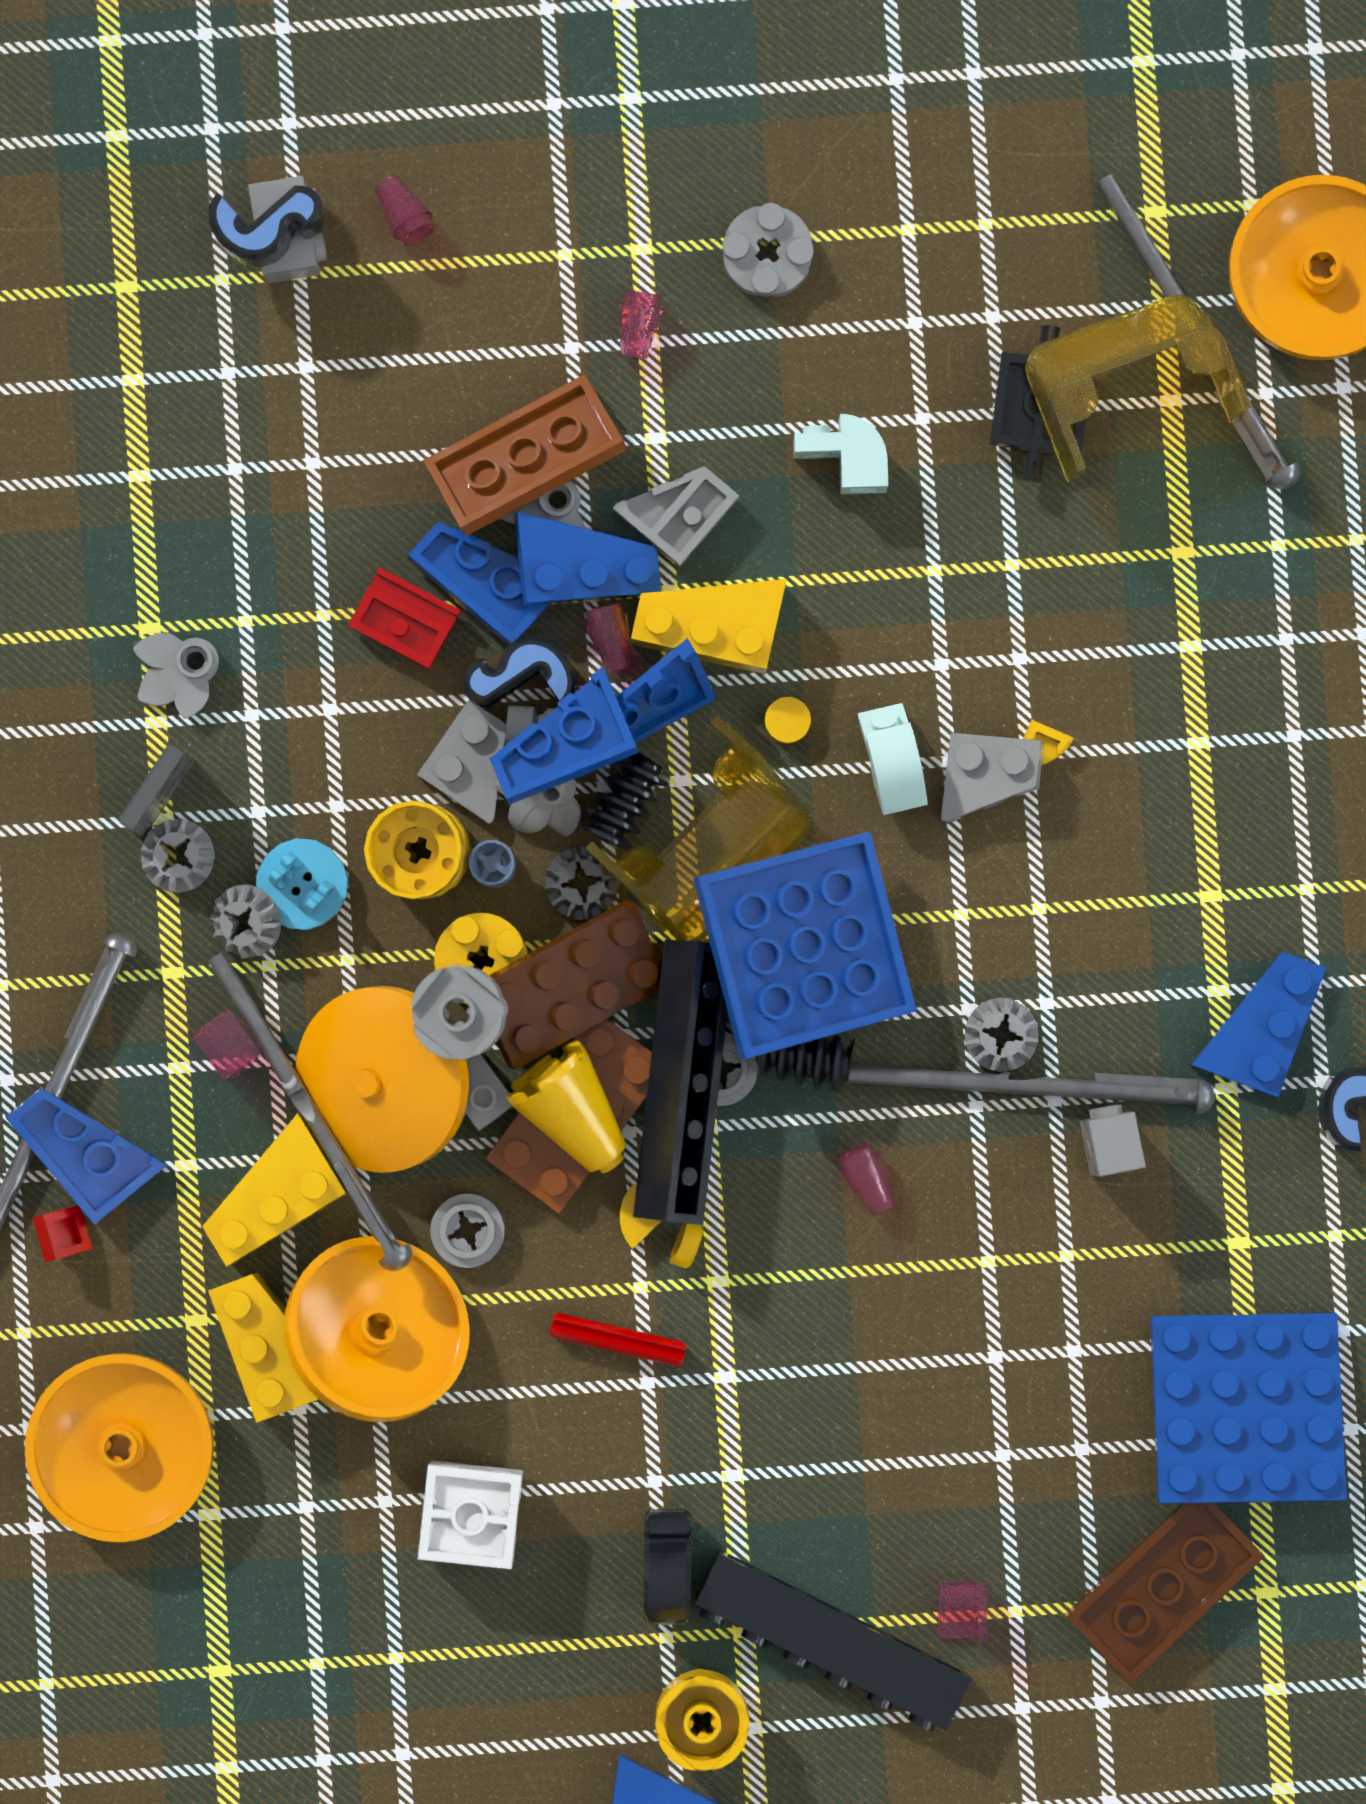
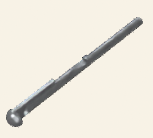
[1097,174,1300,489]
[0,932,137,1231]
[209,952,412,1271]
[848,1065,1215,1114]

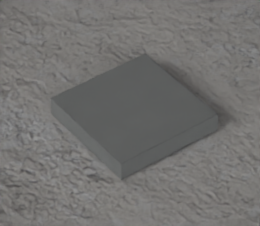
[119,744,195,838]

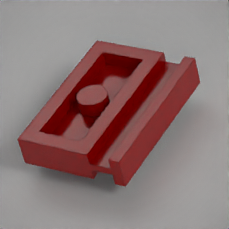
[348,567,461,670]

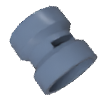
[469,840,516,888]

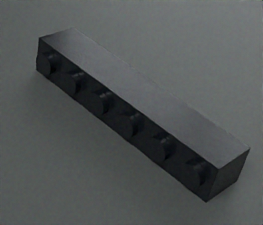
[633,940,728,1225]
[695,1549,971,1732]

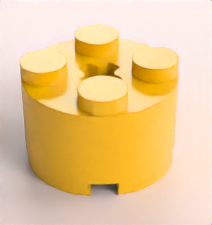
[434,913,528,1005]
[655,1668,749,1771]

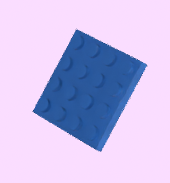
[693,832,917,1059]
[1150,1313,1347,1504]

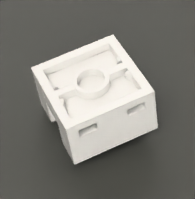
[418,1460,524,1569]

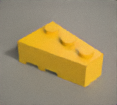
[631,579,787,675]
[202,1113,347,1267]
[208,1272,319,1423]

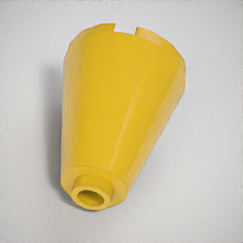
[505,1041,627,1174]

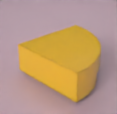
[1023,720,1074,765]
[620,1184,661,1249]

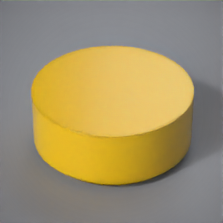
[765,697,811,744]
[670,1223,703,1269]

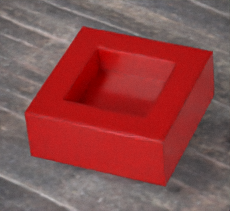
[33,1205,92,1263]

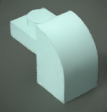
[793,414,888,494]
[858,703,928,815]

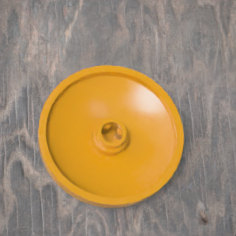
[1228,175,1366,360]
[295,986,469,1173]
[284,1236,470,1422]
[25,1353,214,1542]

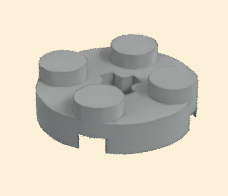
[722,203,814,298]
[411,965,508,1059]

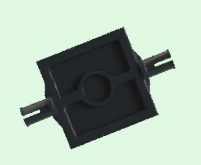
[989,325,1093,483]

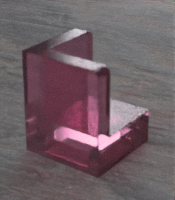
[191,1010,264,1081]
[937,1581,987,1642]

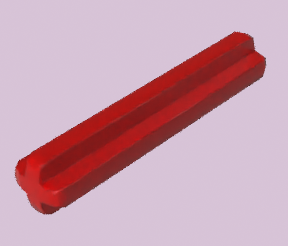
[550,1313,686,1367]

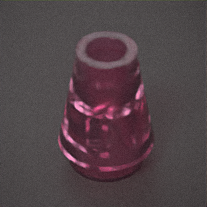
[375,175,434,246]
[619,290,664,359]
[584,602,634,673]
[838,1143,895,1215]

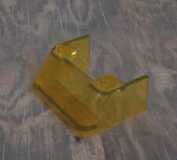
[1025,295,1251,483]
[586,716,812,941]

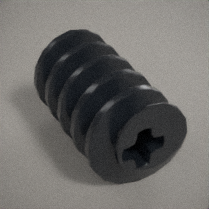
[577,752,670,850]
[755,1034,855,1094]

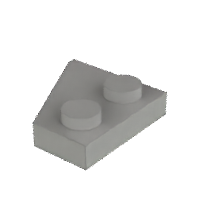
[613,466,740,567]
[417,699,506,825]
[941,733,1044,823]

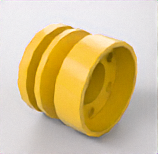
[364,801,471,899]

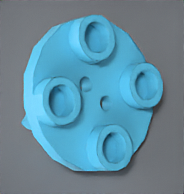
[256,838,349,931]

